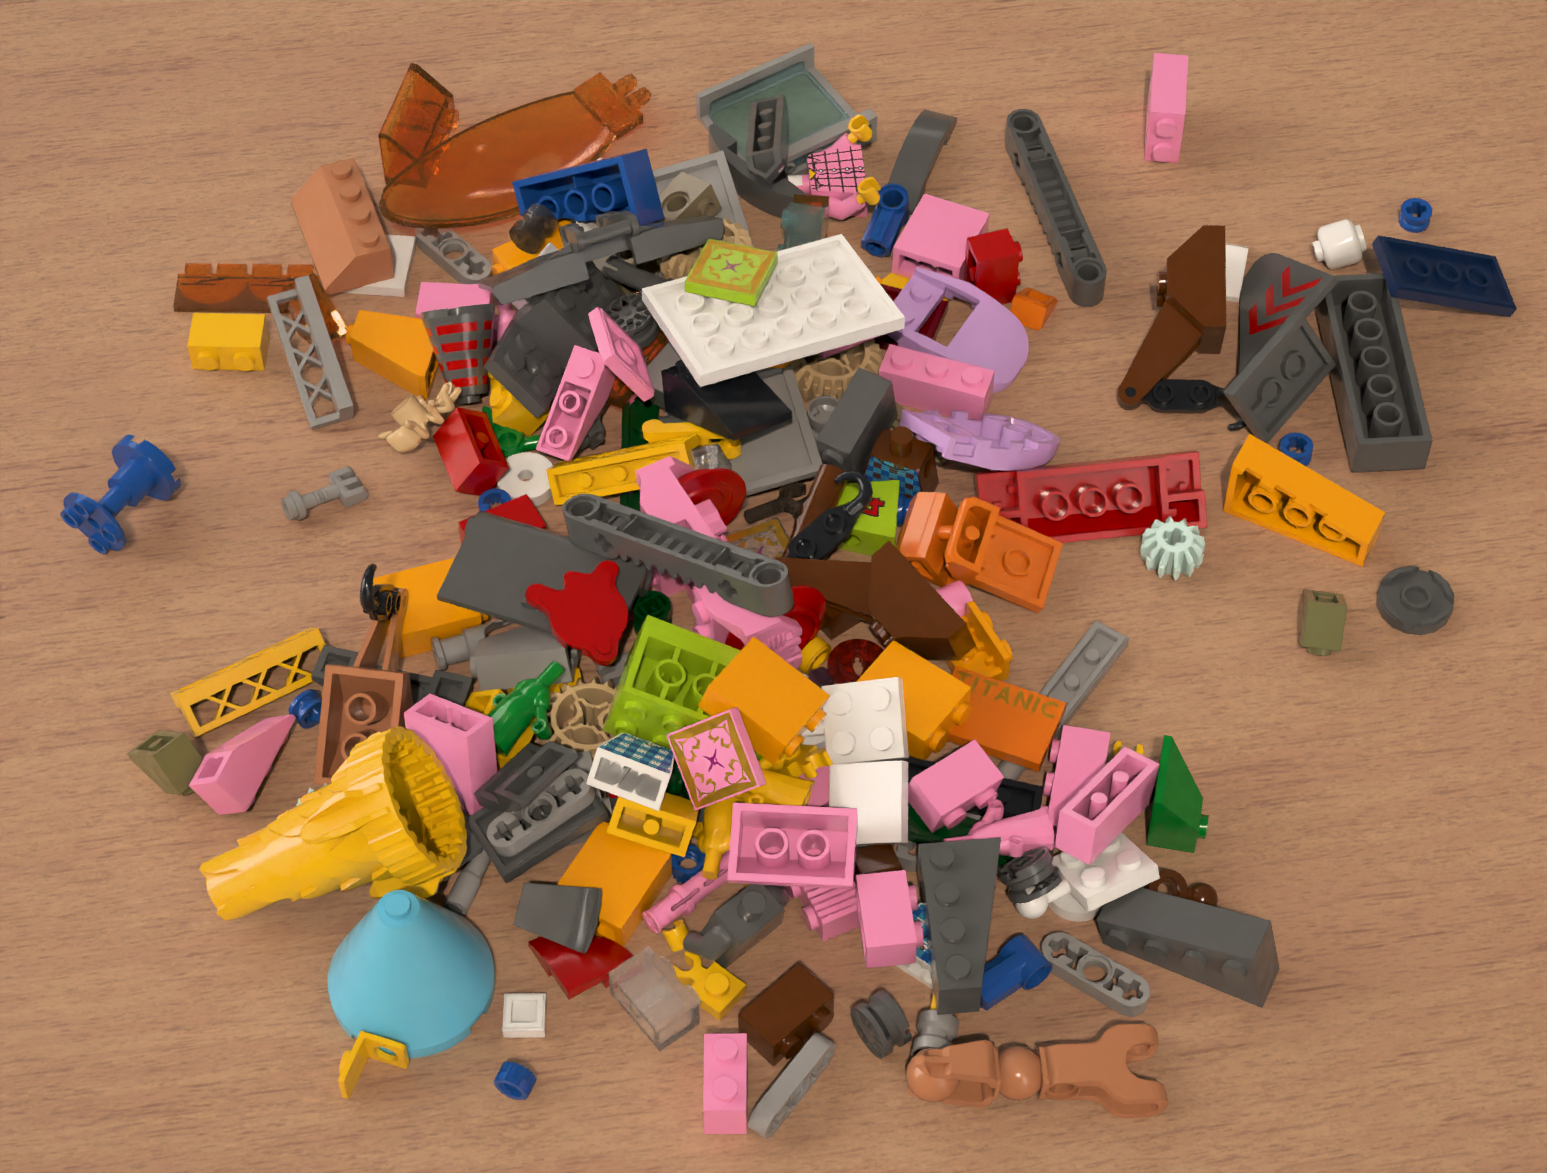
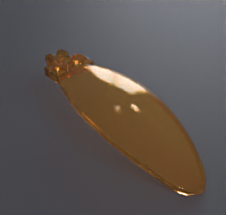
[379,72,652,229]

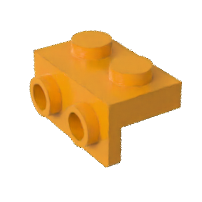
[945,601,1013,681]

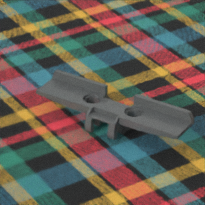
[478,210,724,305]

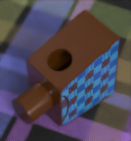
[863,426,939,498]

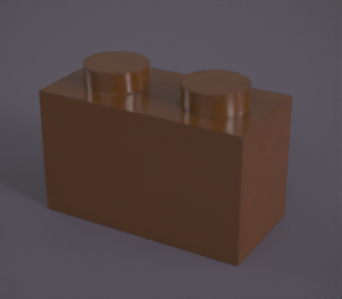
[738,963,834,1067]

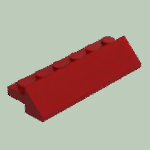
[975,450,1208,543]

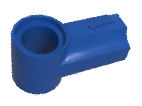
[861,183,909,258]
[980,934,1053,1011]

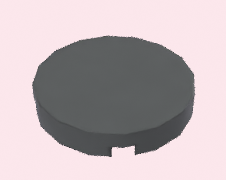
[1376,566,1454,635]

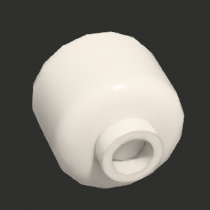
[1312,219,1367,270]

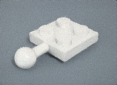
[801,677,909,764]
[1015,832,1160,919]

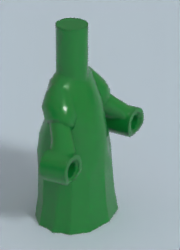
[487,661,565,757]

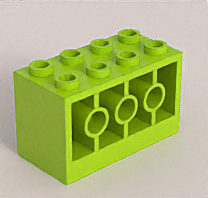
[602,615,763,761]

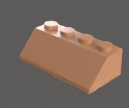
[291,158,394,296]

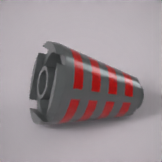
[421,304,495,404]

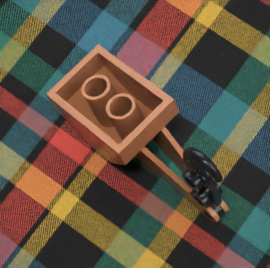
[314,564,414,785]

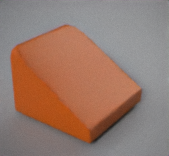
[1010,287,1058,331]

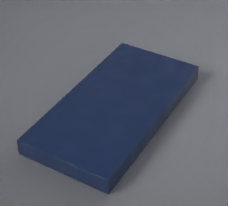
[1372,235,1517,317]

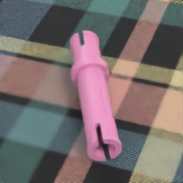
[642,850,730,934]

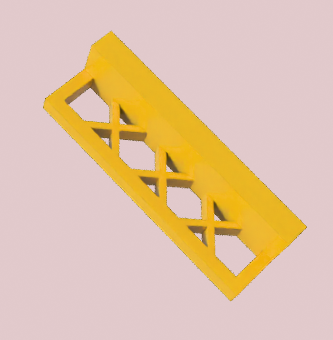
[546,434,700,506]
[170,627,326,737]

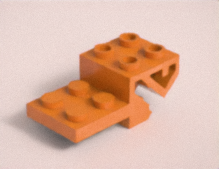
[896,492,1063,614]

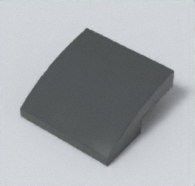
[474,741,578,812]

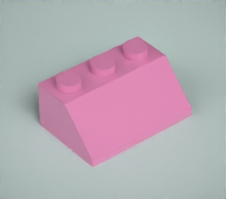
[727,803,858,889]

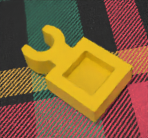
[768,744,833,779]
[670,951,746,1021]

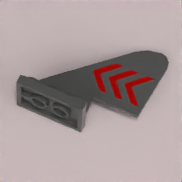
[1224,253,1339,443]

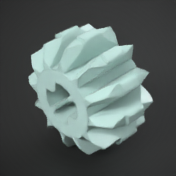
[1140,515,1205,581]

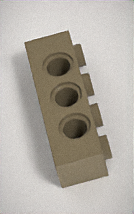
[593,171,722,295]

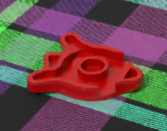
[525,560,628,666]

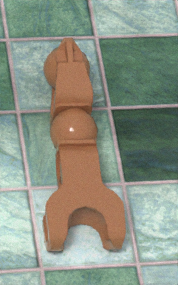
[906,1024,1168,1119]

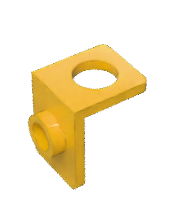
[338,1031,410,1099]

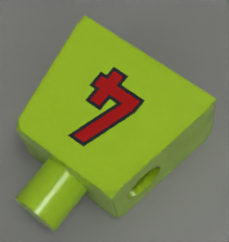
[836,480,900,556]

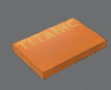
[947,666,1067,772]

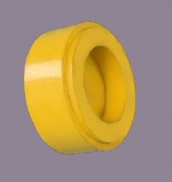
[798,636,831,675]

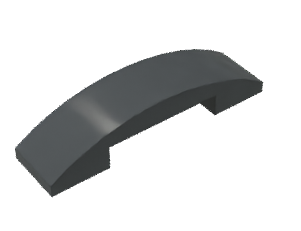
[888,109,957,216]
[709,123,809,224]
[311,645,473,707]

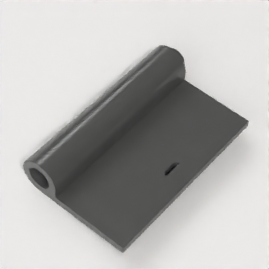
[437,511,655,634]

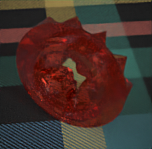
[827,639,884,684]

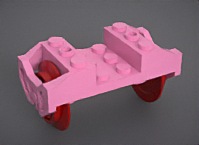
[636,456,826,669]

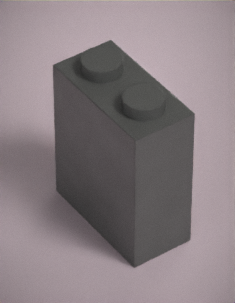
[816,367,898,483]

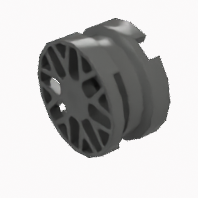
[605,294,660,349]
[998,847,1064,904]
[850,991,912,1059]

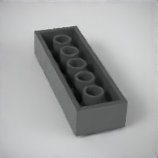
[1315,273,1432,472]

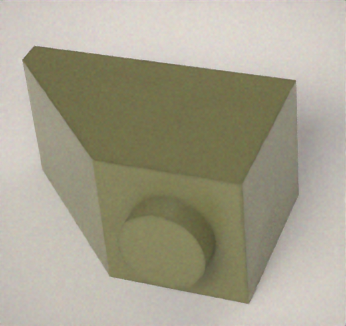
[1300,589,1347,656]
[127,730,203,796]

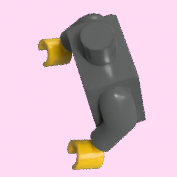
[662,884,789,969]

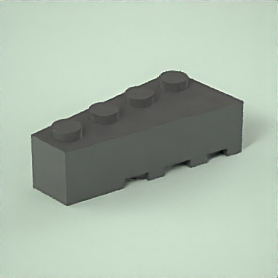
[917,837,1001,1015]
[1097,888,1280,1008]

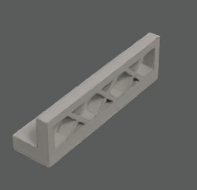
[267,275,353,431]

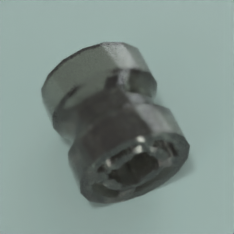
[509,204,558,254]

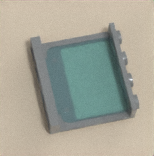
[696,43,877,184]

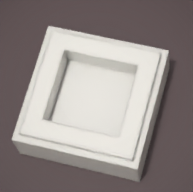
[502,993,547,1038]

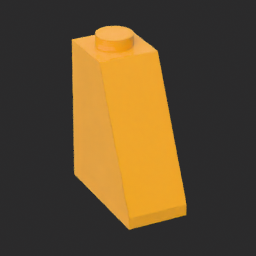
[346,310,439,400]

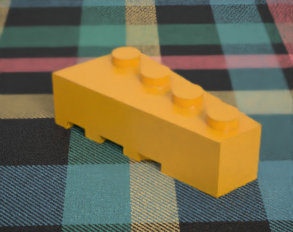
[1223,434,1385,567]

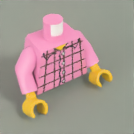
[787,115,881,220]

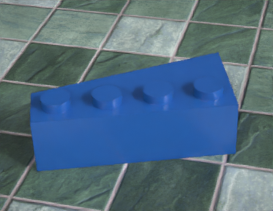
[512,149,664,226]

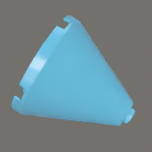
[328,890,496,1058]

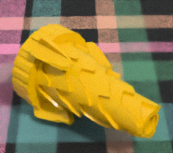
[199,726,467,921]

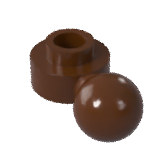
[1144,869,1218,907]

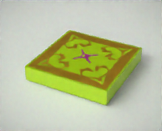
[685,238,778,306]

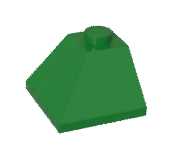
[1146,735,1209,853]

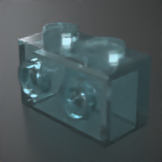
[777,201,830,251]

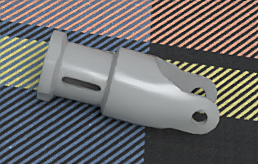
[430,619,513,671]

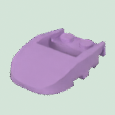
[878,267,1029,393]
[899,409,1061,471]

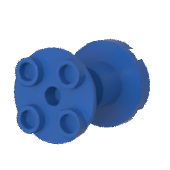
[60,435,181,554]

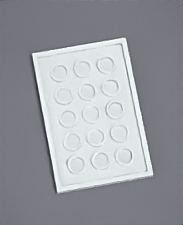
[642,234,905,387]

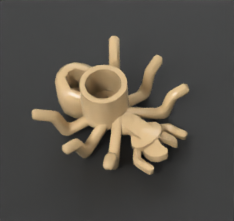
[378,382,462,453]

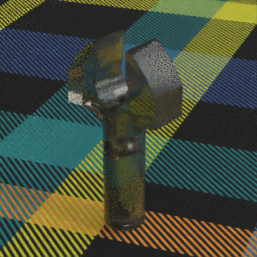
[743,482,807,524]

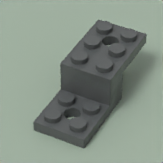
[484,260,624,418]

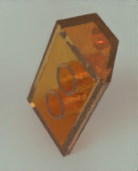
[378,63,459,191]

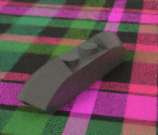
[745,95,789,183]

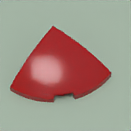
[528,936,641,999]

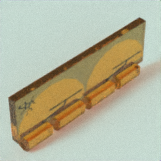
[173,263,320,314]

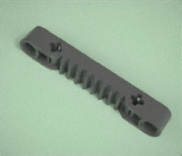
[1005,109,1107,307]
[562,493,794,617]

